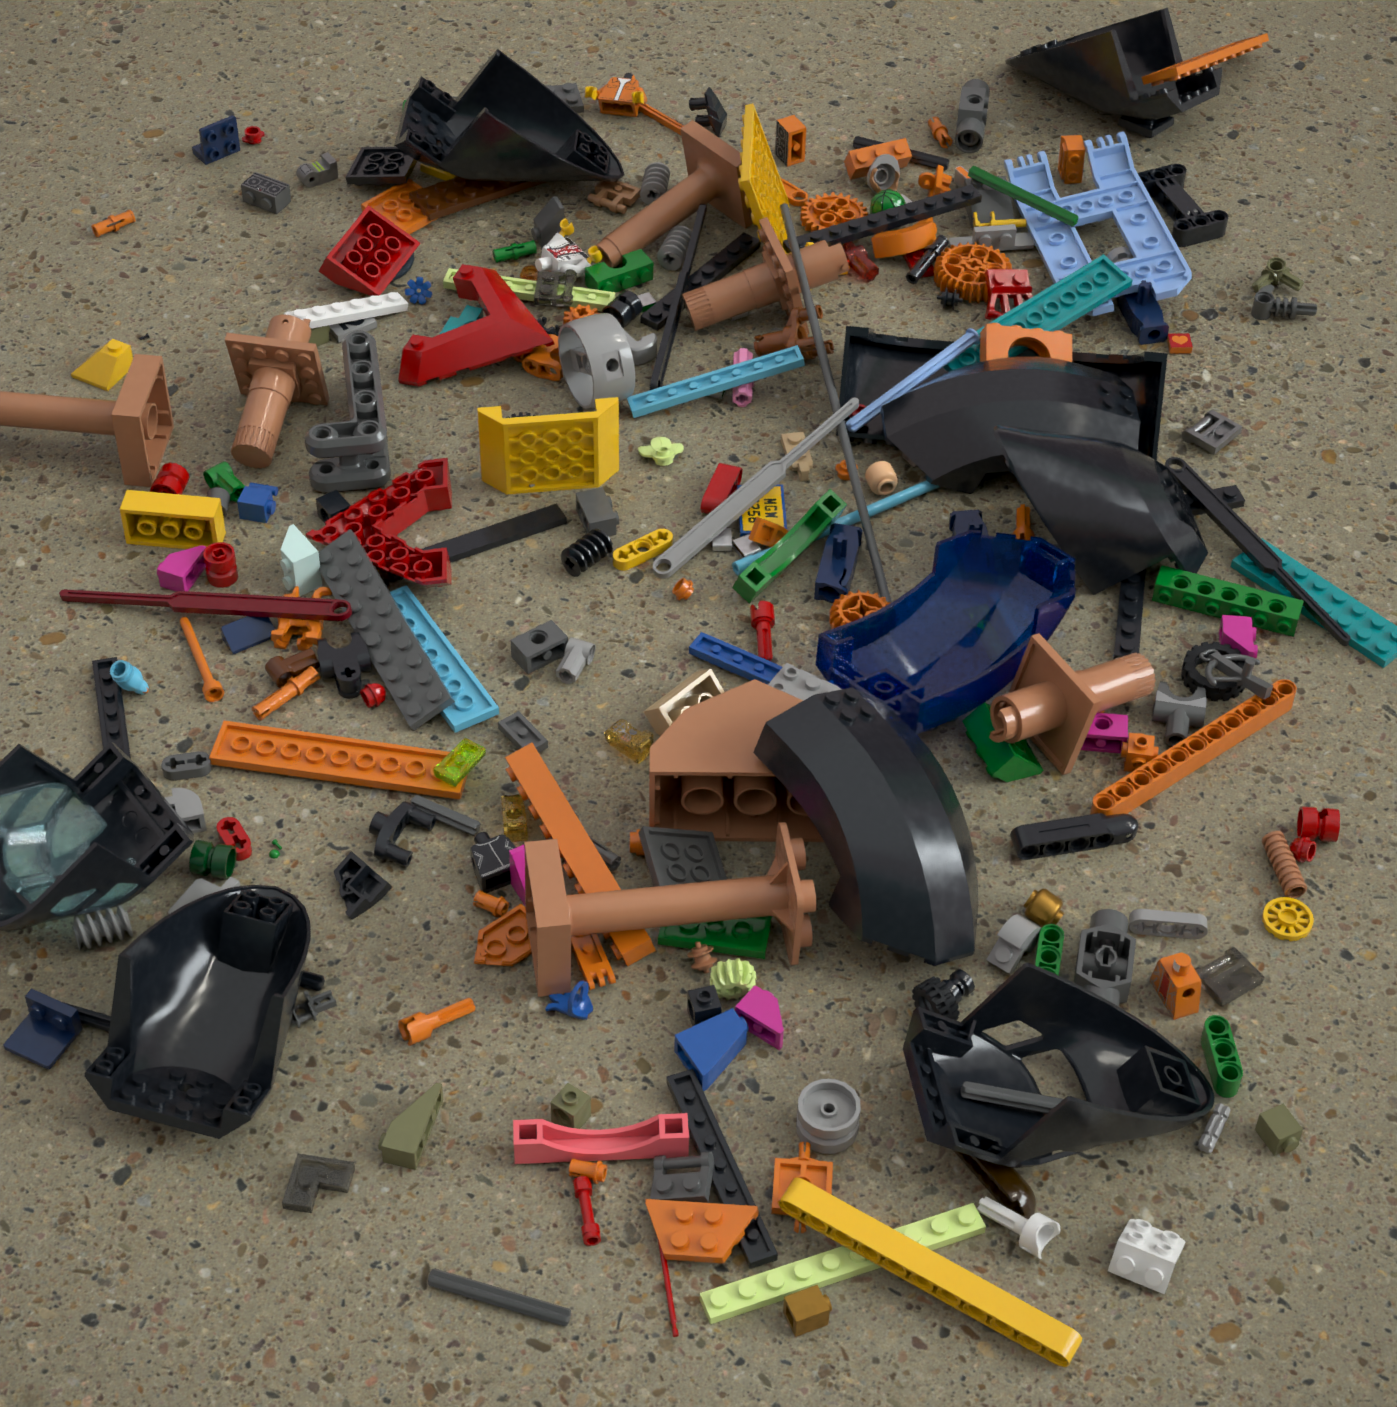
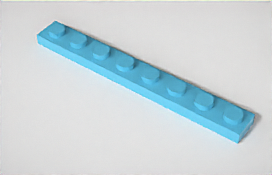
[627,345,805,418]

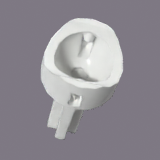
[977,1197,1060,1259]

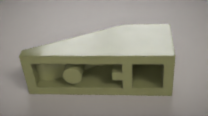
[378,1082,444,1170]

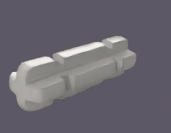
[1198,1103,1231,1153]

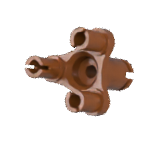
[754,305,834,360]

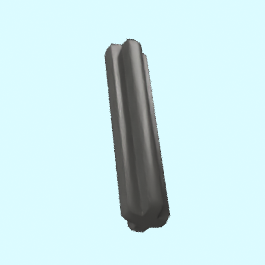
[410,795,481,836]

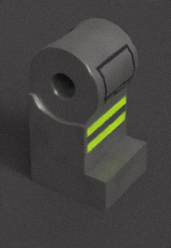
[296,152,338,188]

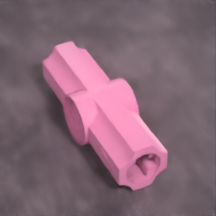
[732,348,754,407]

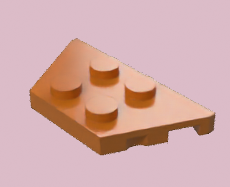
[645,1199,759,1264]

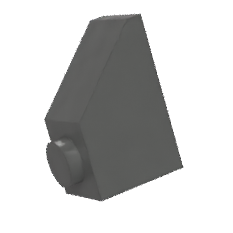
[531,196,565,248]

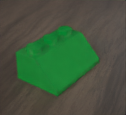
[962,702,1044,783]

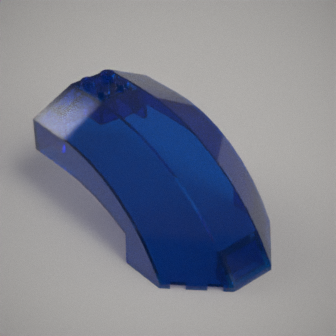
[815,530,1076,734]

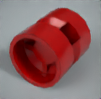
[150,462,190,495]
[203,542,238,588]
[1297,806,1340,842]

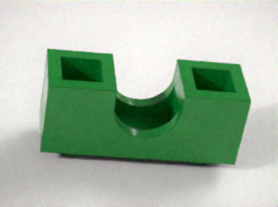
[585,249,654,293]

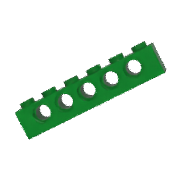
[1152,565,1304,637]

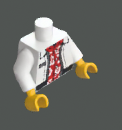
[535,218,602,279]

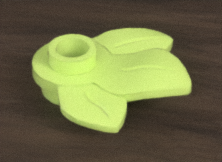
[638,437,684,466]

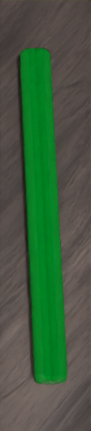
[968,166,1079,227]

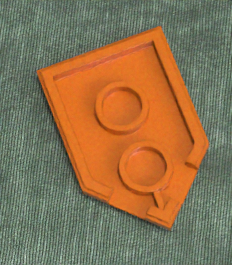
[474,904,532,966]

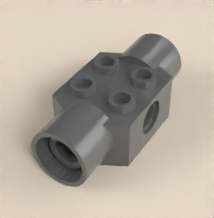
[955,79,990,153]
[1073,909,1136,1007]

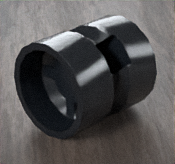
[602,290,643,328]

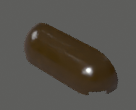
[953,1150,1036,1219]

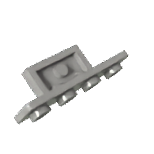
[949,224,1035,251]

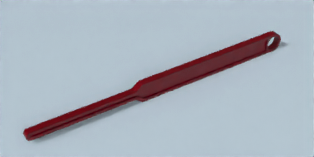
[59,589,352,621]

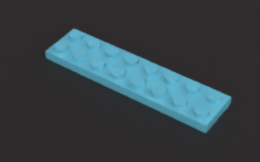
[390,585,499,733]

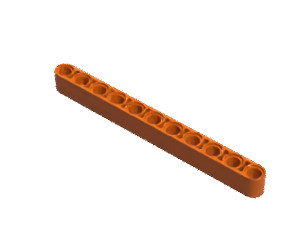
[1090,679,1297,816]

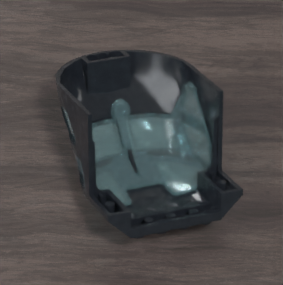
[0,742,194,931]

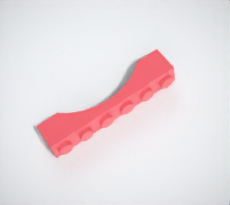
[513,1113,689,1164]

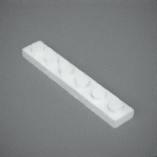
[284,292,409,329]

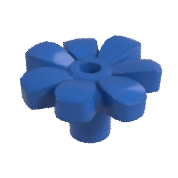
[405,277,432,305]

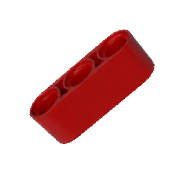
[700,463,743,514]

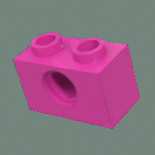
[1081,713,1128,754]

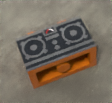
[775,115,806,167]

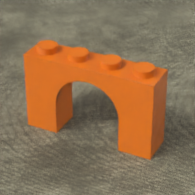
[980,323,1072,362]

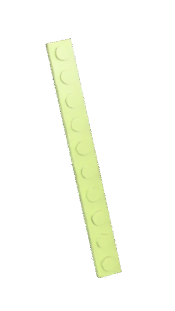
[700,1203,986,1324]

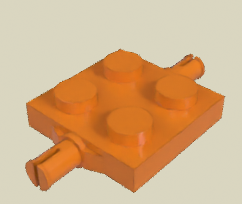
[771,1142,833,1233]

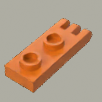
[571,934,616,990]

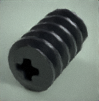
[561,529,613,577]

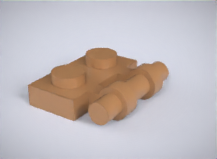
[588,181,641,214]

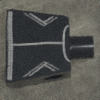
[470,832,517,893]

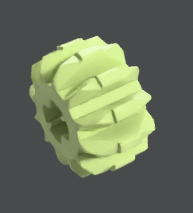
[710,958,757,1000]

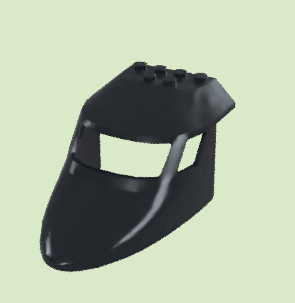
[902,963,1215,1168]

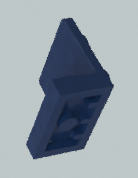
[192,115,240,165]
[3,988,83,1069]

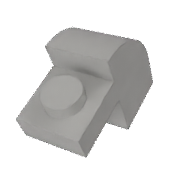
[165,788,207,833]
[986,914,1041,974]

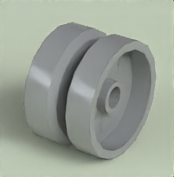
[796,1079,861,1154]

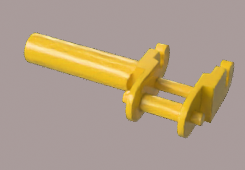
[973,211,1026,227]

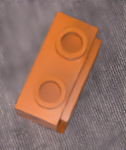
[1058,135,1085,184]

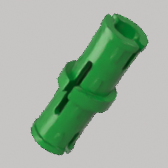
[492,240,537,263]

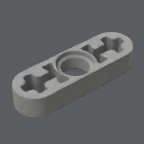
[1129,909,1208,939]

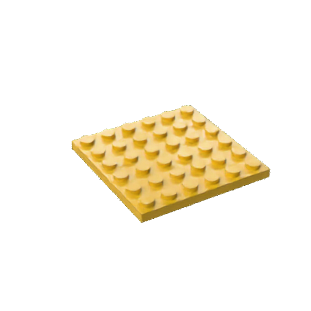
[738,103,790,254]

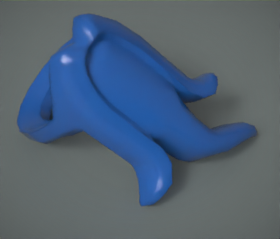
[545,980,593,1019]

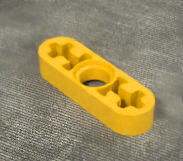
[613,529,673,571]

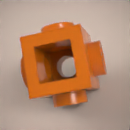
[1121,733,1159,772]

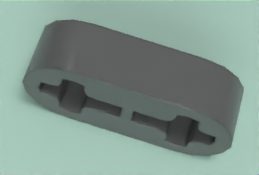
[161,752,212,780]

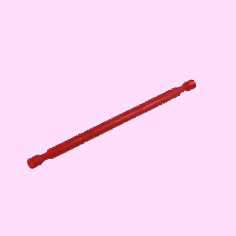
[658,1240,679,1337]

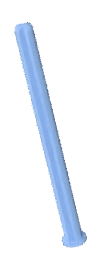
[845,328,980,432]

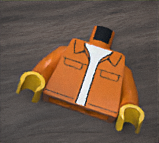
[585,73,647,117]

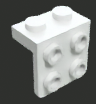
[1108,1219,1185,1294]

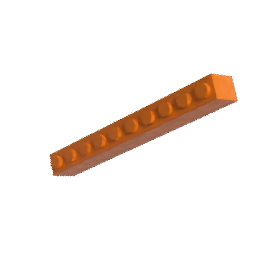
[505,743,656,967]

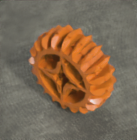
[829,589,895,648]

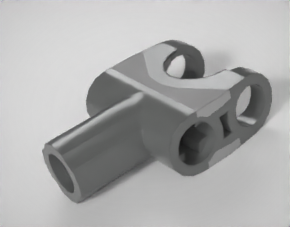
[1152,681,1207,747]

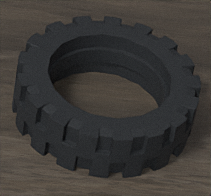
[1181,642,1245,702]

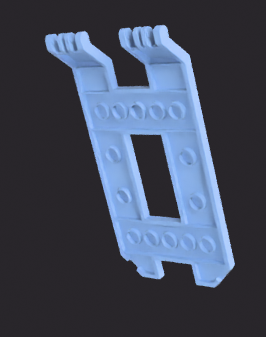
[1004,131,1192,316]

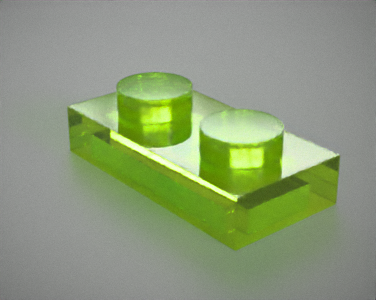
[434,738,486,787]

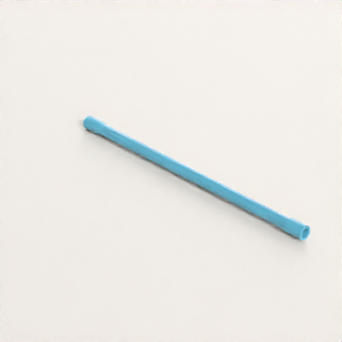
[732,480,941,575]

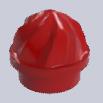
[360,683,386,708]
[1289,836,1316,863]

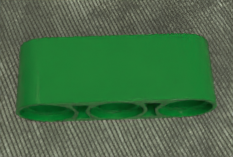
[1035,924,1064,976]
[1200,1015,1243,1098]

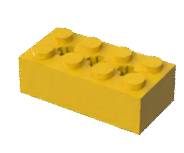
[120,490,226,549]

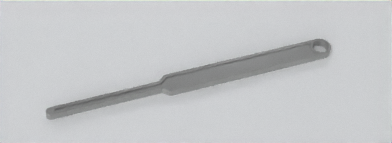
[653,398,859,578]

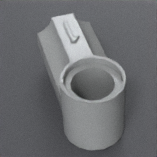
[556,637,596,685]

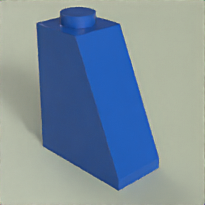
[674,1008,749,1091]

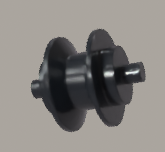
[937,288,963,310]

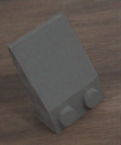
[964,176,1014,230]

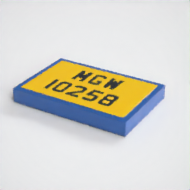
[737,485,787,537]

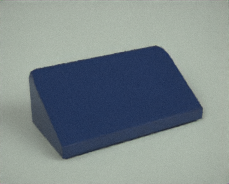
[221,616,275,654]

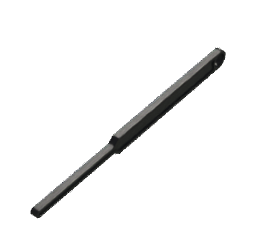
[650,204,707,390]
[1165,457,1350,646]

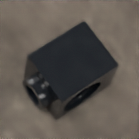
[316,490,351,523]
[687,985,722,1027]

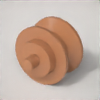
[687,941,717,974]

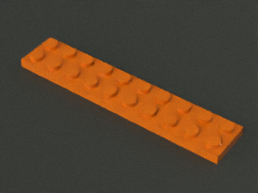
[1141,33,1269,86]
[209,720,472,800]

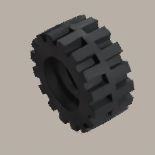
[912,976,960,1020]

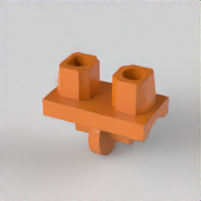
[918,165,952,197]

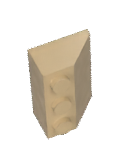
[643,668,725,736]

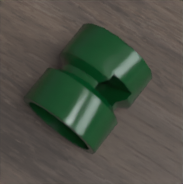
[189,840,237,880]

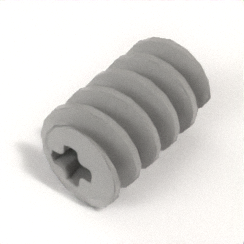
[640,162,671,205]
[657,225,692,271]
[73,905,134,951]

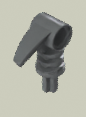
[1251,284,1317,320]

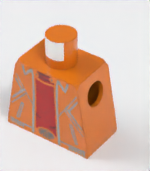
[1150,952,1201,1020]

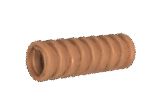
[1261,831,1307,898]

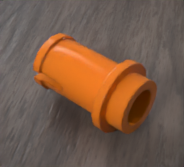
[473,890,509,917]
[569,1158,607,1184]

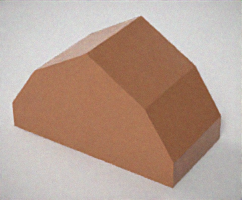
[649,679,824,842]

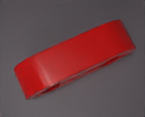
[216,817,252,861]

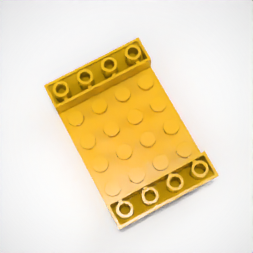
[477,397,619,495]

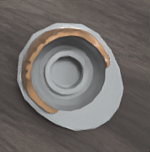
[867,154,900,193]

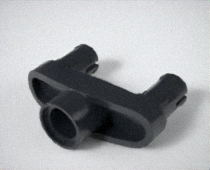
[369,801,436,868]

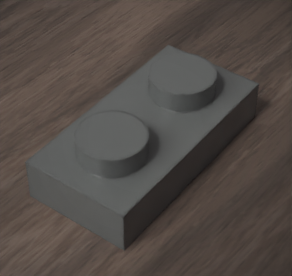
[498,711,548,753]

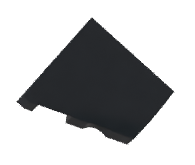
[334,851,392,919]

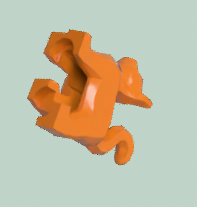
[271,586,333,651]

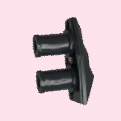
[689,87,727,137]

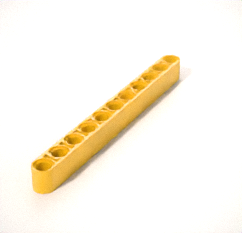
[778,1178,1082,1367]

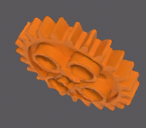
[800,192,868,232]

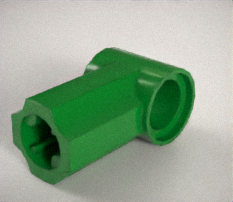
[203,461,245,503]

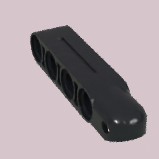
[1010,813,1139,860]

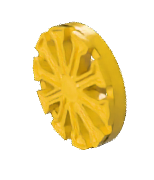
[1262,897,1314,941]

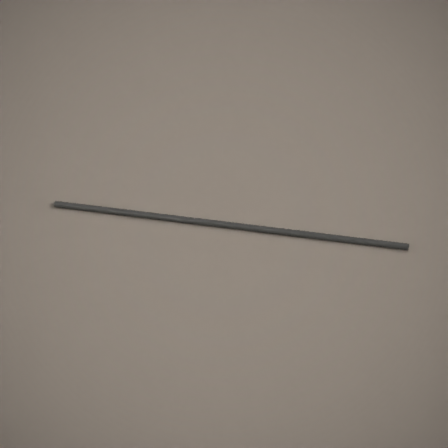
[780,204,892,606]

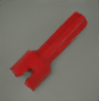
[750,601,775,661]

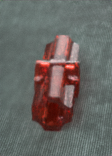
[841,241,879,282]

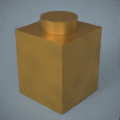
[783,1285,832,1337]

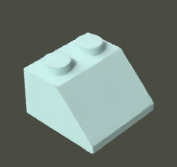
[280,524,322,597]

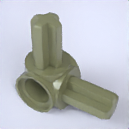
[1252,257,1304,293]

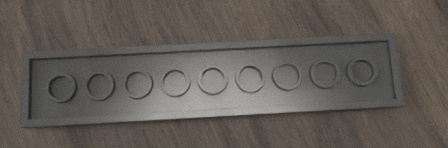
[318,529,455,730]

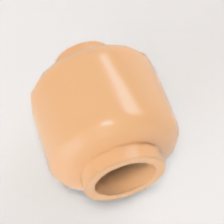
[865,461,898,495]

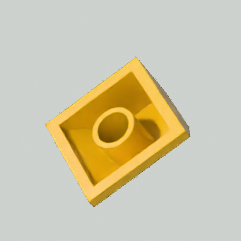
[71,339,133,391]

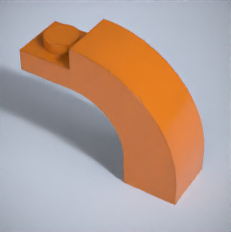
[871,217,937,258]

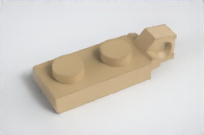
[781,432,813,482]

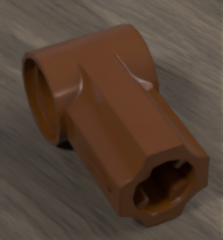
[265,648,319,688]

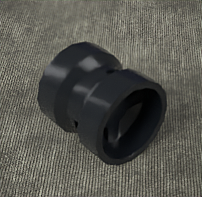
[943,969,975,1004]

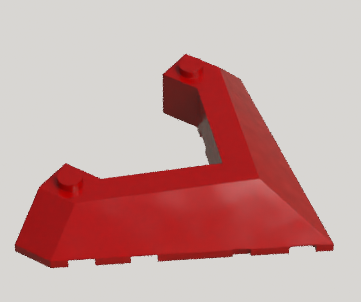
[398,264,555,387]
[306,458,452,588]

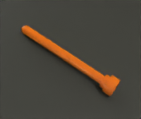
[180,617,224,702]

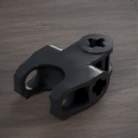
[317,632,372,699]

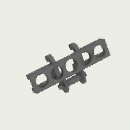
[290,990,337,1028]

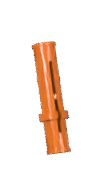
[252,666,320,721]

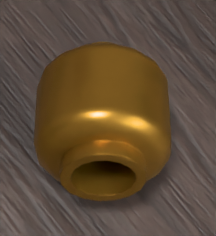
[1023,888,1064,928]

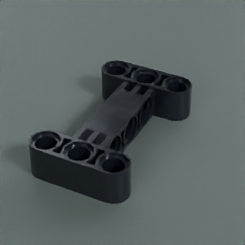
[1138,164,1229,248]

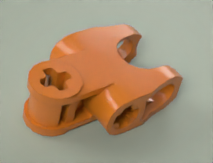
[513,334,564,381]

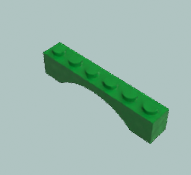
[732,489,847,604]

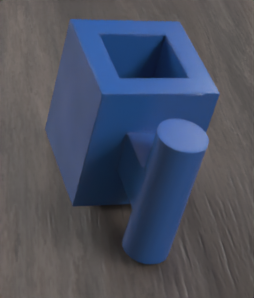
[237,482,278,523]

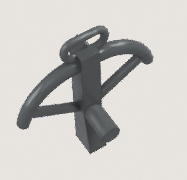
[1199,649,1273,700]

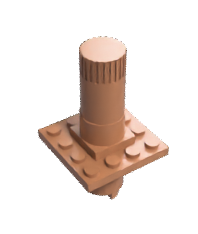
[682,217,849,334]
[225,315,329,469]
[989,633,1156,775]

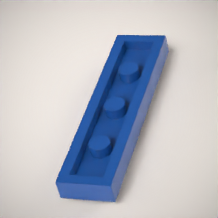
[689,632,782,685]

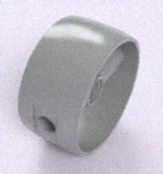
[558,313,635,409]

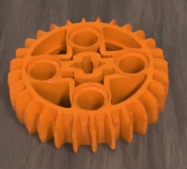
[933,242,1012,304]

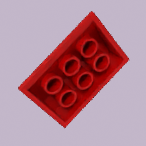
[318,205,420,296]

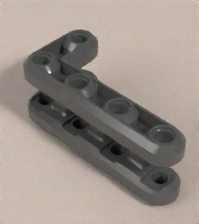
[304,330,391,493]

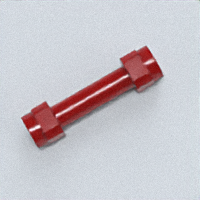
[573,1176,601,1246]

